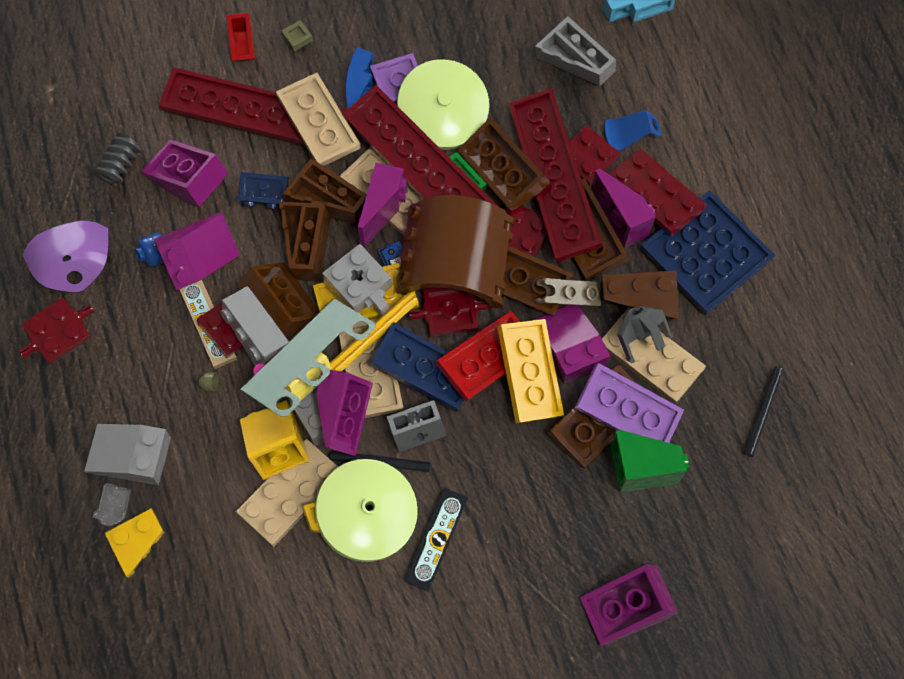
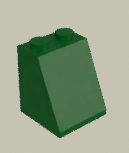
[610,430,689,493]

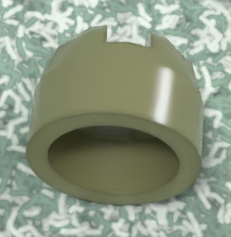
[198,372,219,392]

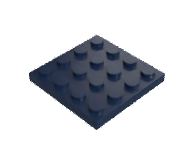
[640,190,776,316]

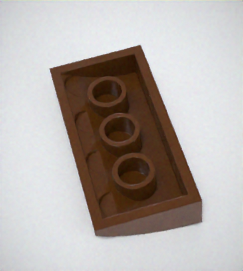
[458,117,551,210]
[574,178,630,280]
[502,246,573,317]
[546,364,635,468]

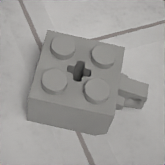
[322,244,392,316]

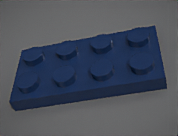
[370,322,464,412]

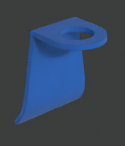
[604,110,661,151]

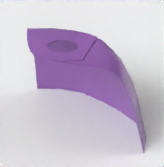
[23,220,108,292]

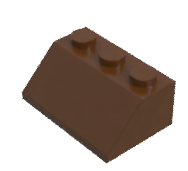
[237,262,320,339]

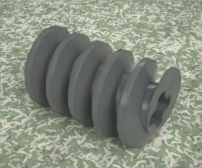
[94,132,141,184]

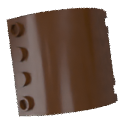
[396,195,514,308]

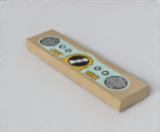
[180,280,237,369]

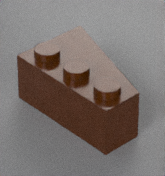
[283,158,367,224]
[279,202,331,281]
[602,271,679,319]

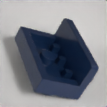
[236,172,289,209]

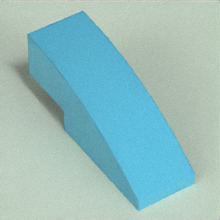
[602,0,675,22]

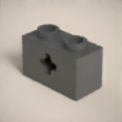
[387,400,446,452]

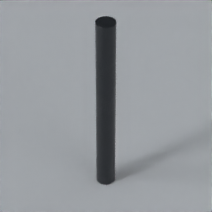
[744,366,784,457]
[330,451,430,472]

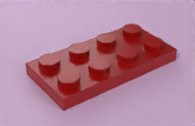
[436,311,520,402]

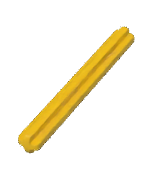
[330,292,418,372]

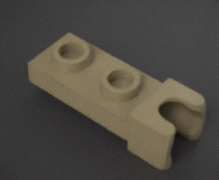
[536,278,601,307]

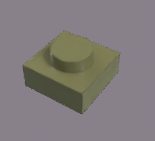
[282,20,313,51]

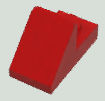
[226,13,255,61]

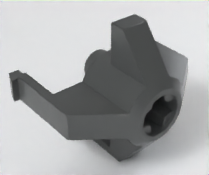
[617,306,673,363]

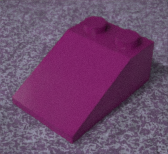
[141,139,228,207]
[358,163,408,247]
[591,168,656,248]
[154,212,239,290]
[532,305,610,384]
[316,369,373,456]
[580,564,678,646]

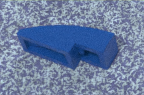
[346,47,374,109]

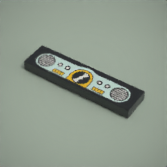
[405,488,468,592]

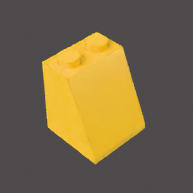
[240,400,310,480]

